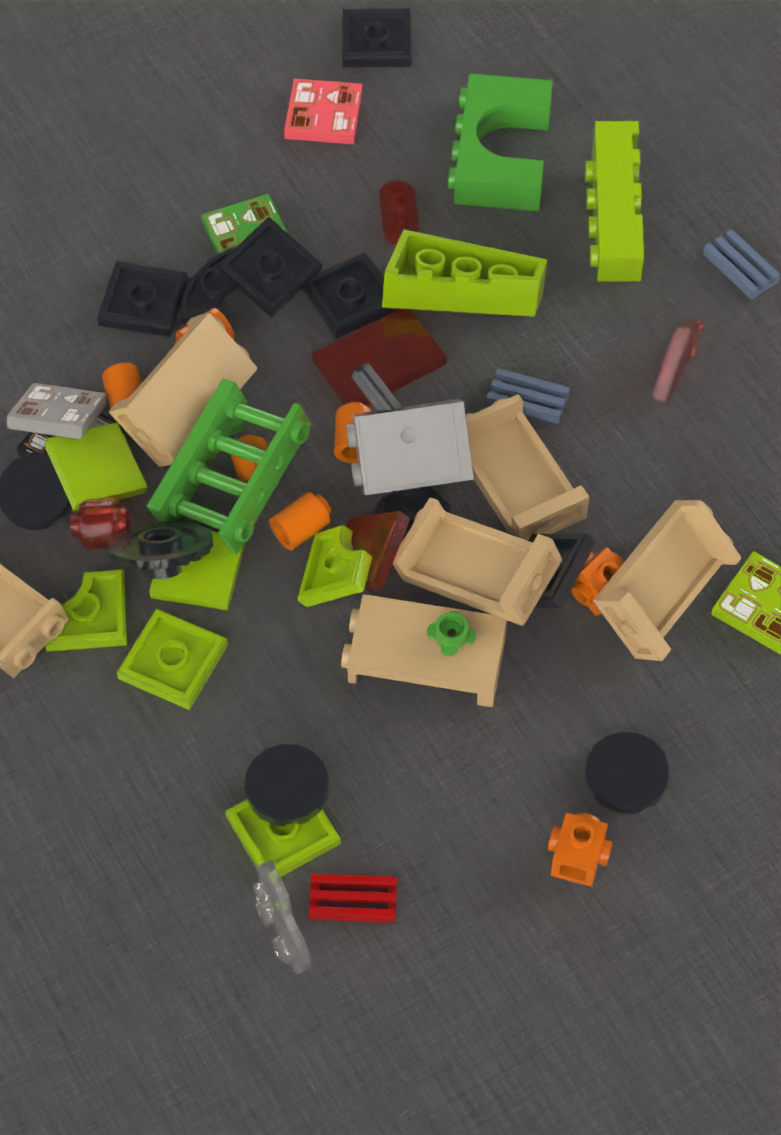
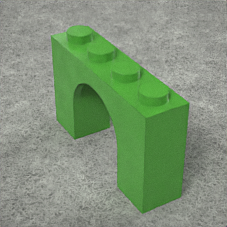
[448,73,553,211]

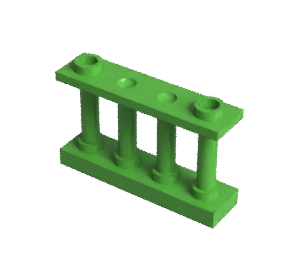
[146,378,312,555]

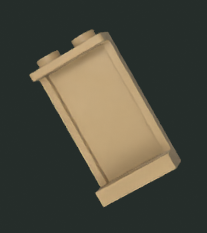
[108,312,258,467]
[465,395,589,541]
[391,498,562,626]
[593,500,741,661]
[0,564,69,678]
[341,594,507,707]

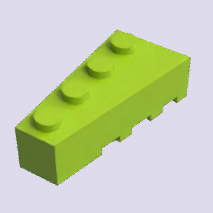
[584,121,644,282]
[382,229,548,317]

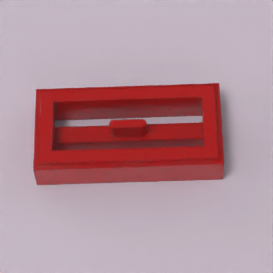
[308,873,397,923]

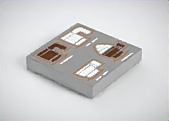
[7,383,106,439]

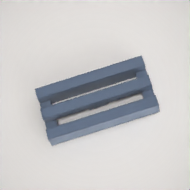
[703,229,781,300]
[486,368,570,425]

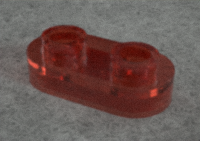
[379,180,419,245]

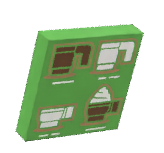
[201,194,288,254]

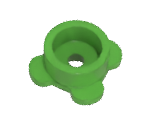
[427,611,476,656]

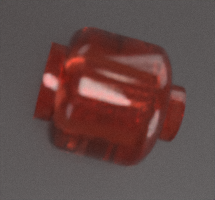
[70,498,130,550]

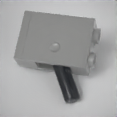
[346,362,474,495]

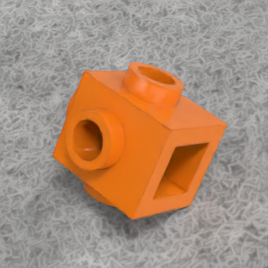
[571,547,624,616]
[548,812,613,887]

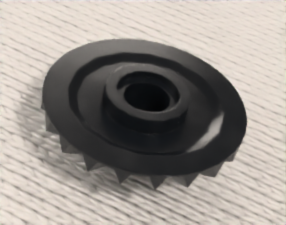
[108,522,213,579]

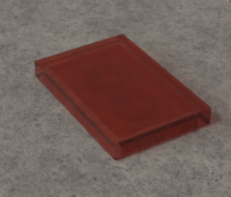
[312,309,447,406]

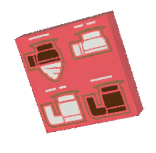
[284,79,363,144]

